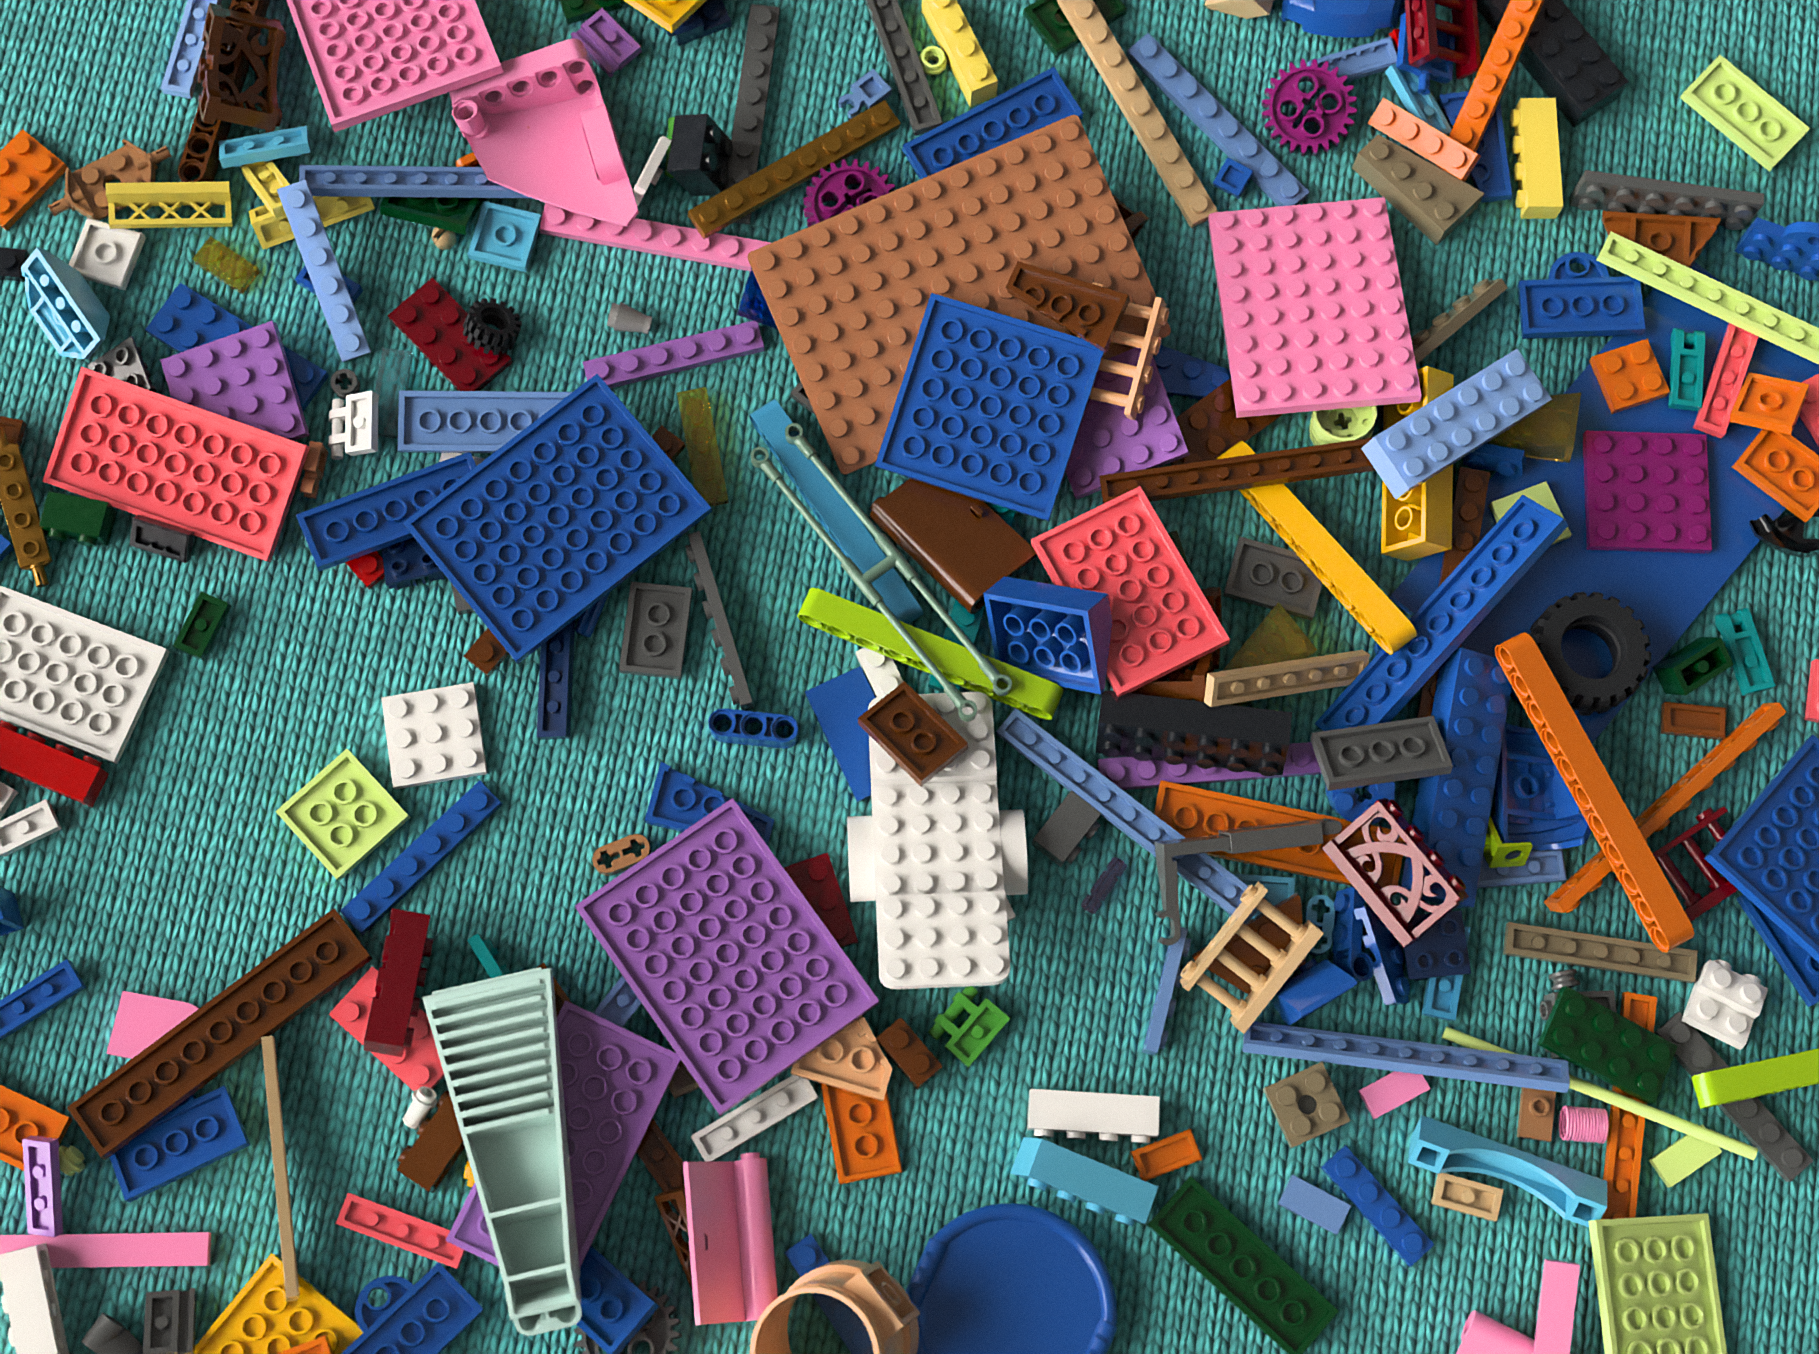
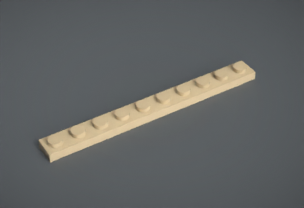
[1056,0,1218,228]

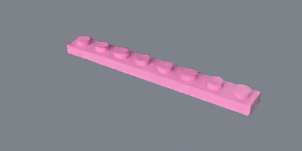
[539,203,771,272]

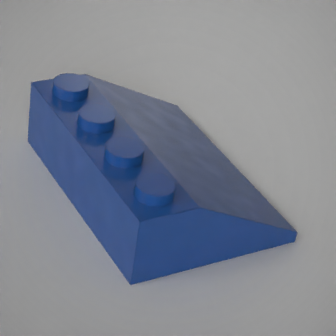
[983,576,1112,694]

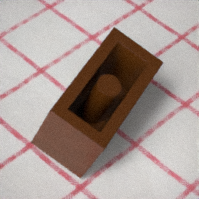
[876,1017,943,1090]

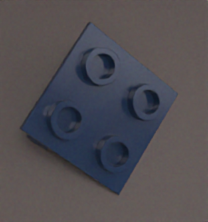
[381,537,445,591]
[1404,911,1471,981]

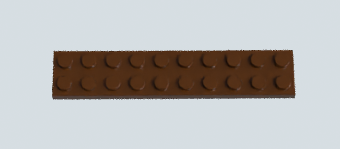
[67,908,373,1160]

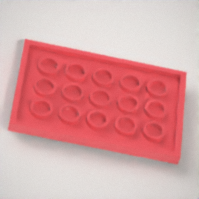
[1031,486,1230,697]

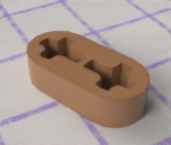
[592,834,651,876]

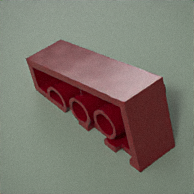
[363,908,434,1057]

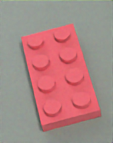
[329,966,444,1091]

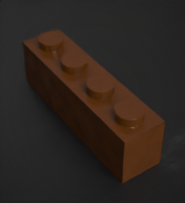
[397,1090,465,1193]

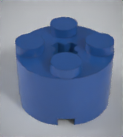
[1325,782,1395,824]

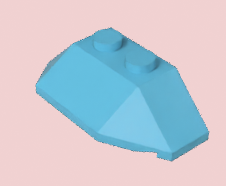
[21,247,110,359]

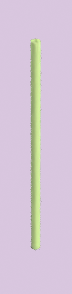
[1442,1026,1758,1160]

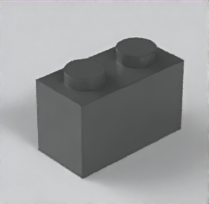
[1031,791,1101,867]

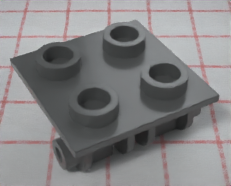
[87,336,157,392]

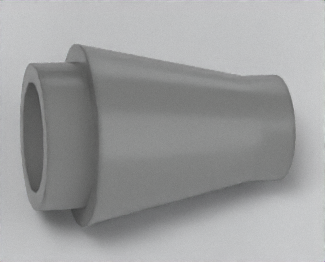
[607,302,653,334]

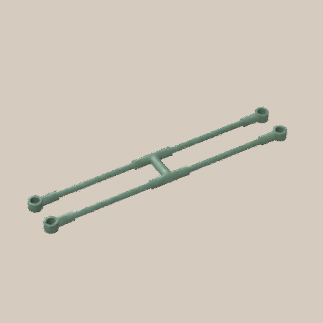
[751,423,1012,722]

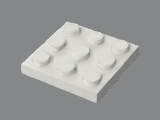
[381,682,488,790]

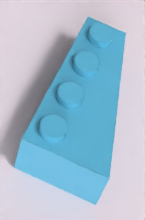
[1010,1137,1158,1227]

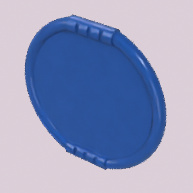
[906,1203,1118,1354]

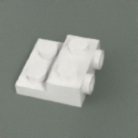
[1681,960,1768,1050]

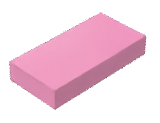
[1358,1071,1431,1120]

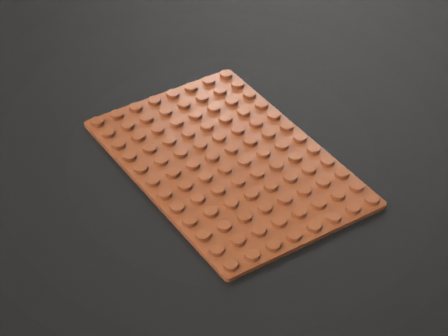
[748,115,1171,475]

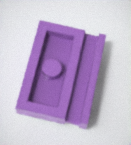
[571,8,642,78]

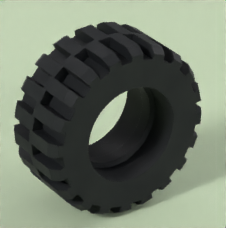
[1529,592,1652,716]

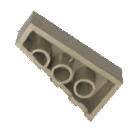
[1352,134,1485,246]

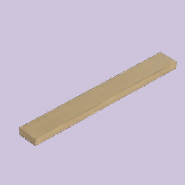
[261,1036,300,1302]

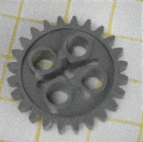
[574,1278,682,1354]

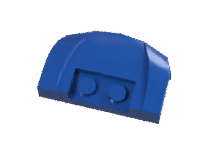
[1281,0,1400,37]
[1491,722,1600,851]

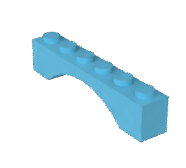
[1408,1115,1607,1227]

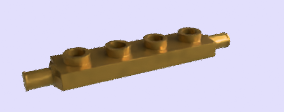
[0,427,53,587]

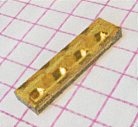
[677,387,729,507]

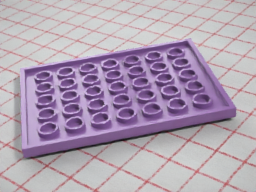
[575,798,880,1116]

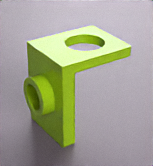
[1483,816,1533,868]

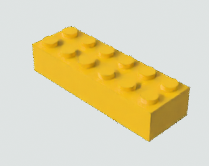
[1381,366,1454,562]

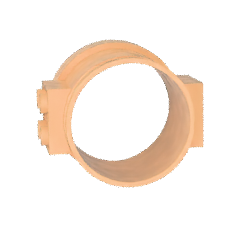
[750,1260,921,1354]

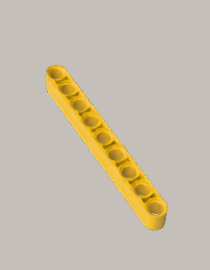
[1216,441,1417,655]

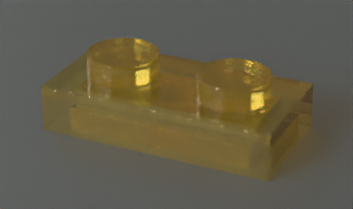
[192,236,260,294]

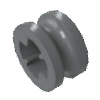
[330,369,360,399]
[1548,969,1580,991]

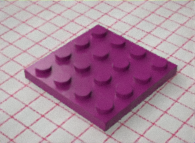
[1583,431,1712,553]

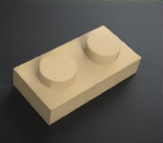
[1431,1173,1504,1222]

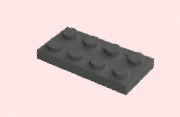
[1310,716,1453,791]

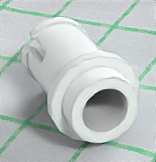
[403,1086,437,1129]

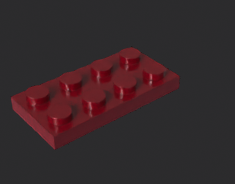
[387,277,513,391]

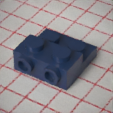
[666,0,732,46]

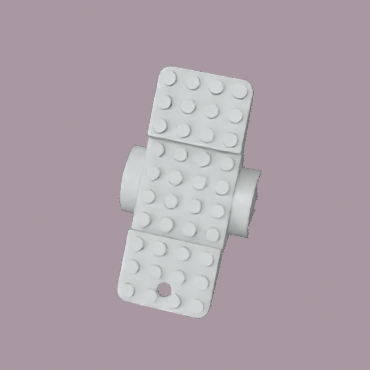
[847,692,1028,989]

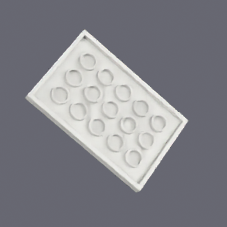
[0,585,170,764]

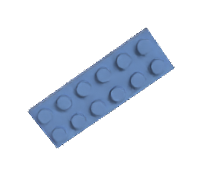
[398,391,572,453]

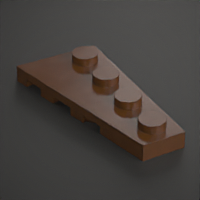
[1006,261,1130,353]

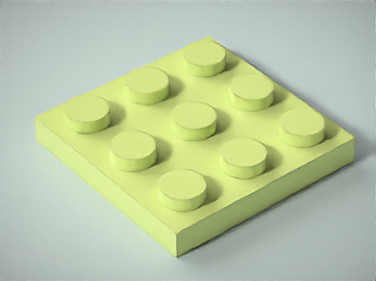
[275,749,411,881]

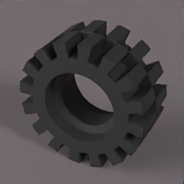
[463,298,522,355]

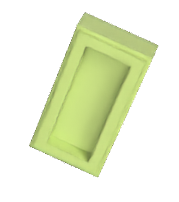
[1649,1125,1722,1188]

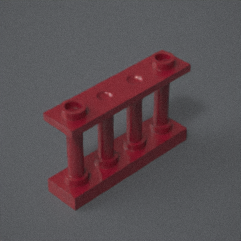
[1405,0,1481,80]
[1615,806,1738,922]

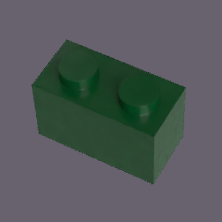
[39,491,117,547]
[1652,637,1734,695]

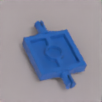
[1396,4,1455,95]

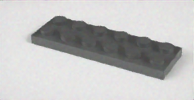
[1569,170,1764,230]

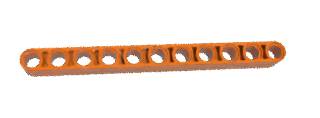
[1495,632,1694,952]

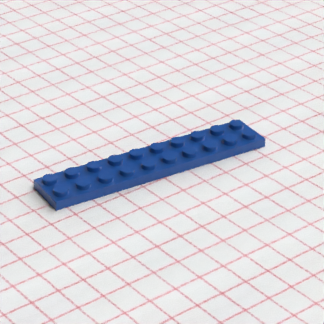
[1314,495,1569,731]

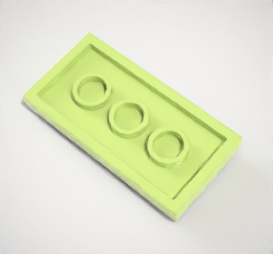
[1680,55,1810,172]

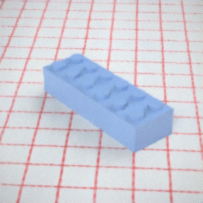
[1361,349,1552,499]

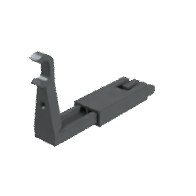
[1154,819,1342,945]

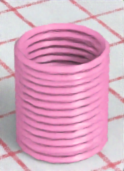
[1559,1105,1609,1144]

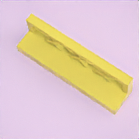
[105,181,232,229]
[249,196,375,250]

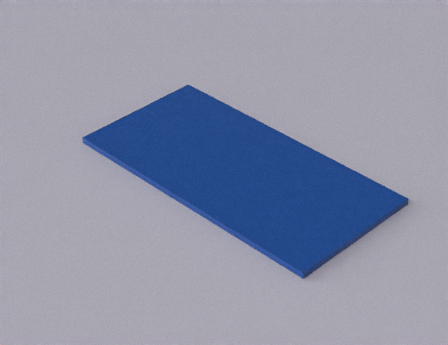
[1389,262,1819,743]

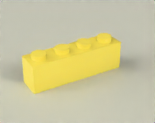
[922,0,998,108]
[1510,98,1563,219]

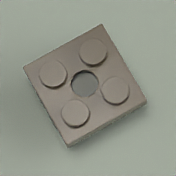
[1263,1062,1350,1148]

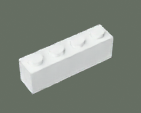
[1027,1089,1160,1143]
[0,1243,69,1354]

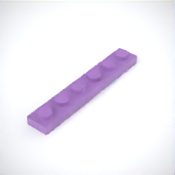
[583,320,765,388]

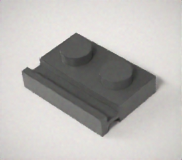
[143,1288,197,1354]

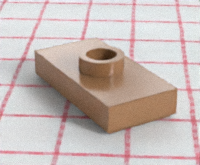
[1517,1087,1556,1142]

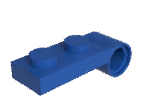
[1332,887,1374,983]

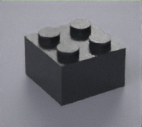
[667,114,733,196]

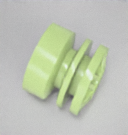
[1309,406,1377,446]

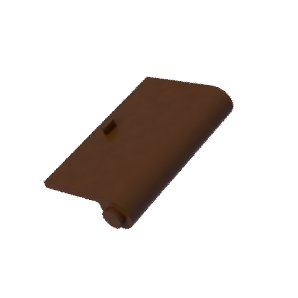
[870,478,1037,614]

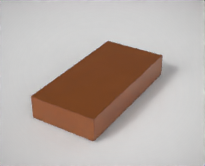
[1661,702,1726,740]

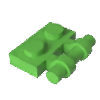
[928,986,1010,1068]

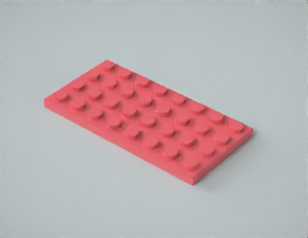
[42,366,310,562]

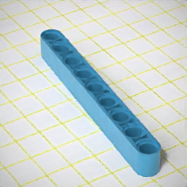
[749,399,923,624]

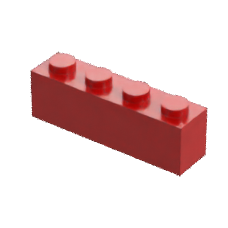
[0,720,109,808]

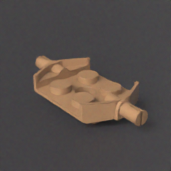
[48,139,172,221]

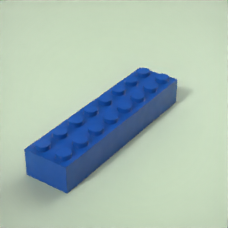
[1400,648,1512,908]

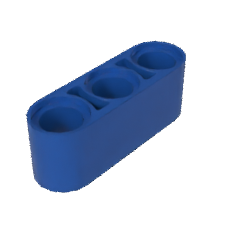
[708,709,799,749]

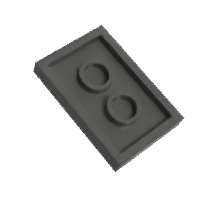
[1223,536,1322,621]
[619,582,693,680]

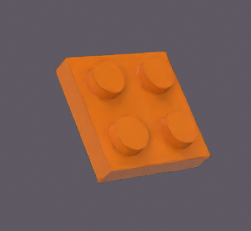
[1589,339,1670,414]
[1730,372,1809,435]

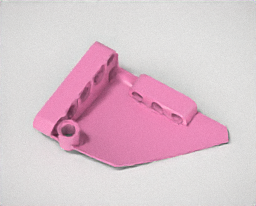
[449,38,639,227]

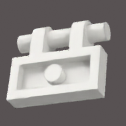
[328,391,379,460]

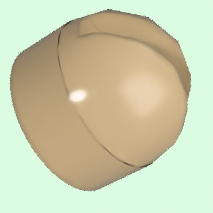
[432,228,457,250]

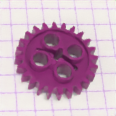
[1261,59,1357,156]
[803,159,895,227]

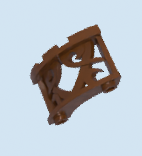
[198,3,286,133]
[1130,587,1222,702]

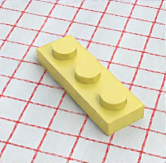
[241,161,290,219]

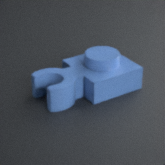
[838,69,892,119]

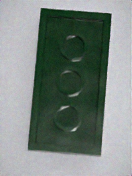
[1537,986,1678,1105]

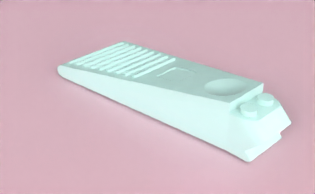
[423,967,582,1336]

